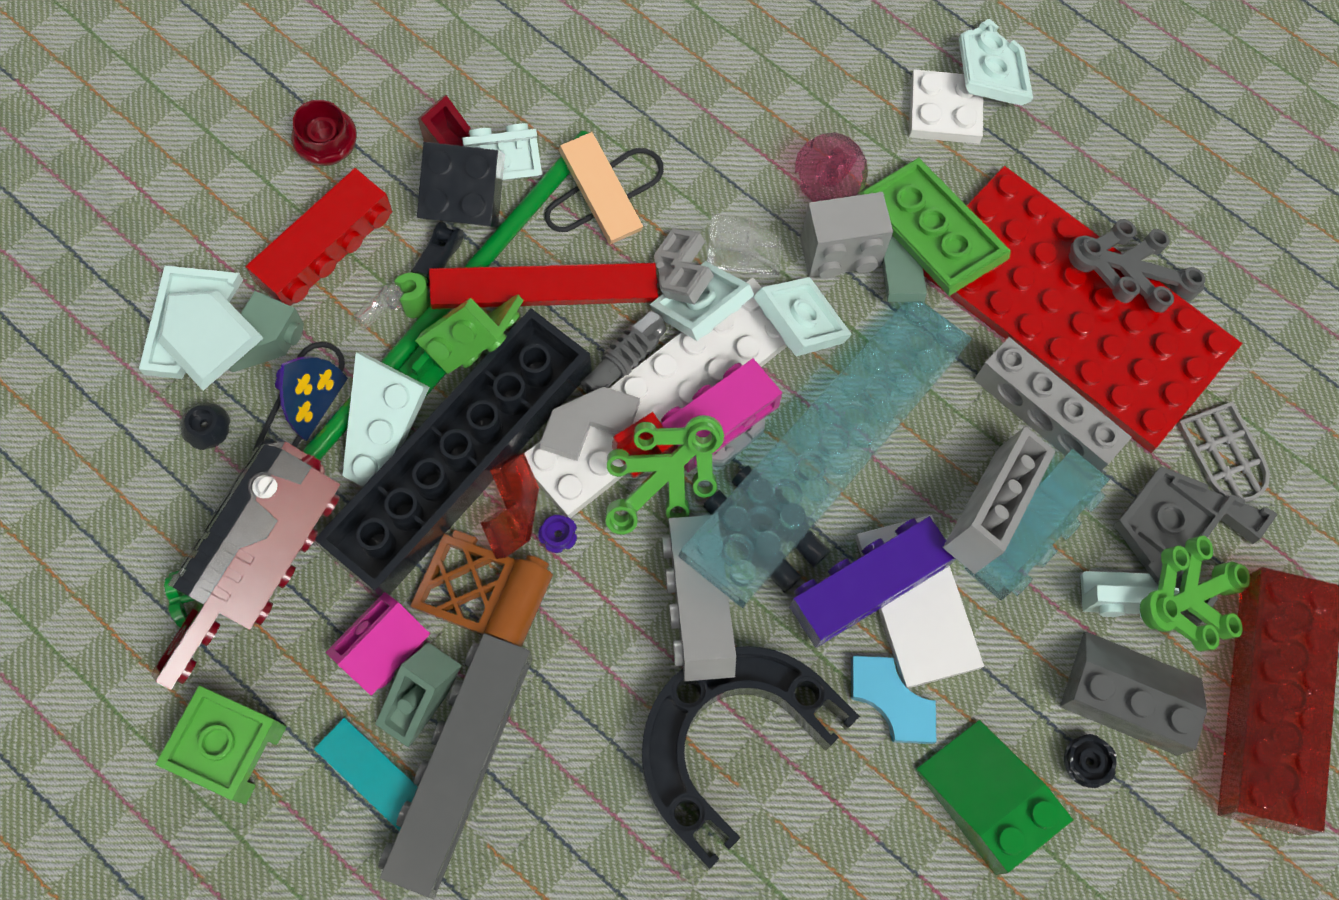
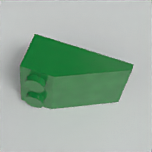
[915,720,1074,875]

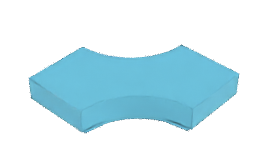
[851,656,937,744]

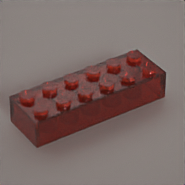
[1217,567,1339,836]

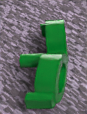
[164,570,194,628]

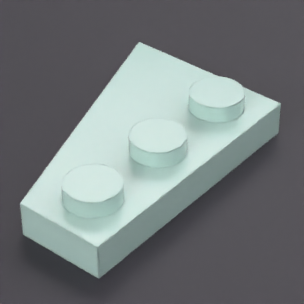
[139,265,243,379]
[342,352,430,487]

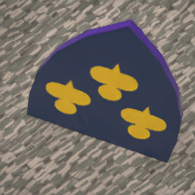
[275,356,348,441]

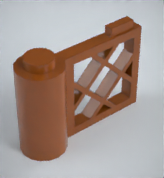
[410,530,553,647]

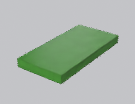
[860,158,1011,296]

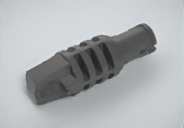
[580,311,666,393]

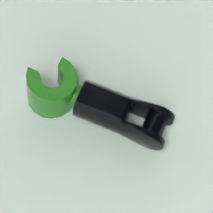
[394,222,464,319]

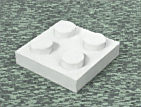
[909,70,983,144]

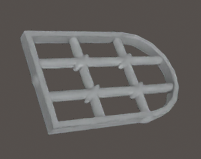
[1177,401,1270,503]

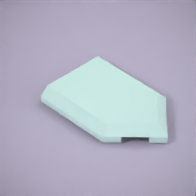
[959,19,1033,106]
[158,290,263,391]

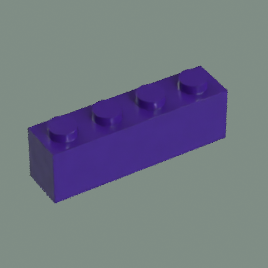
[789,516,956,648]

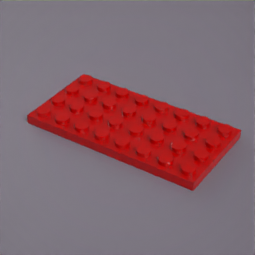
[923,165,1243,453]

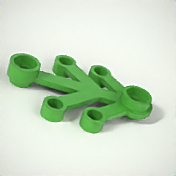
[606,415,724,535]
[1140,536,1250,652]

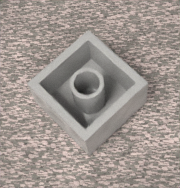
[800,192,893,279]

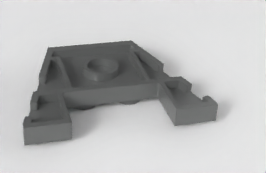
[1114,466,1278,626]

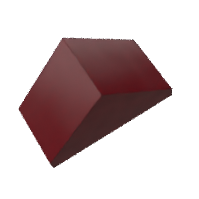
[417,95,472,146]

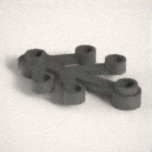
[1069,219,1206,313]

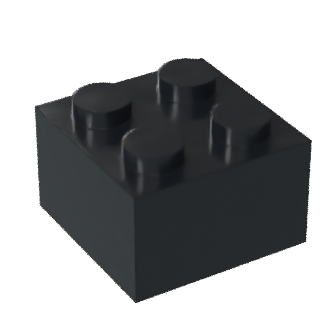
[417,142,505,228]

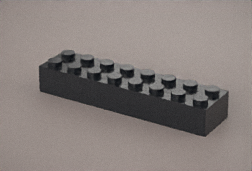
[315,308,592,598]

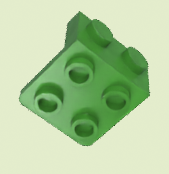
[415,294,524,374]

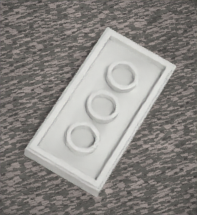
[855,515,984,689]

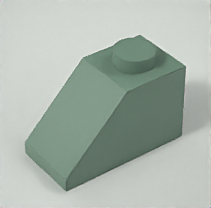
[228,291,304,373]
[375,642,462,747]

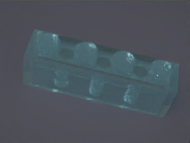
[965,449,1110,601]

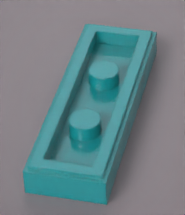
[314,718,418,831]

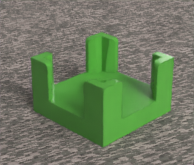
[155,685,287,805]

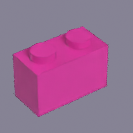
[325,592,430,696]

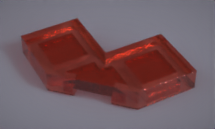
[480,453,539,559]

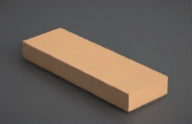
[559,132,643,245]

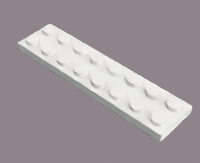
[519,277,787,518]

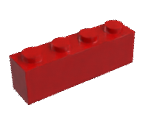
[245,168,393,306]

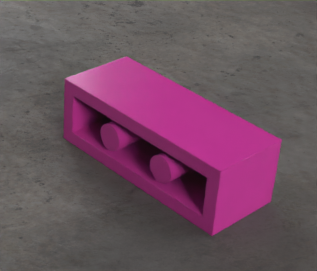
[661,358,783,473]

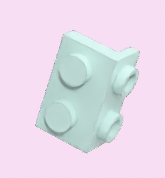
[462,123,542,181]
[1080,571,1179,618]

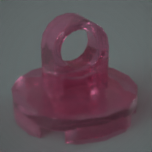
[795,132,868,202]

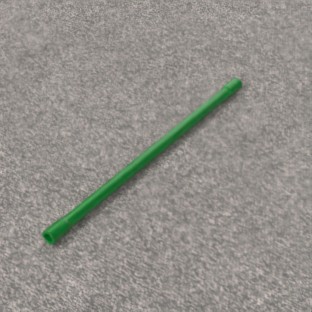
[302,130,588,460]

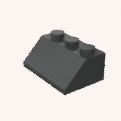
[1060,632,1207,756]

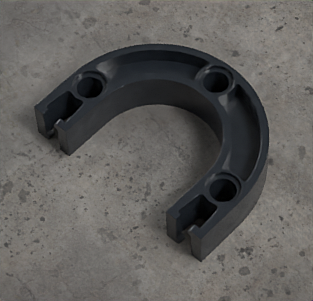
[642,646,860,871]

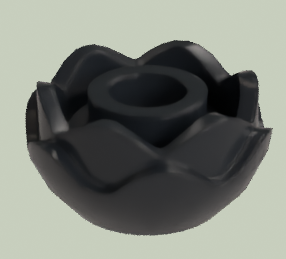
[180,402,230,450]
[1064,734,1117,788]

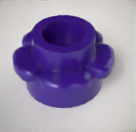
[538,515,577,553]

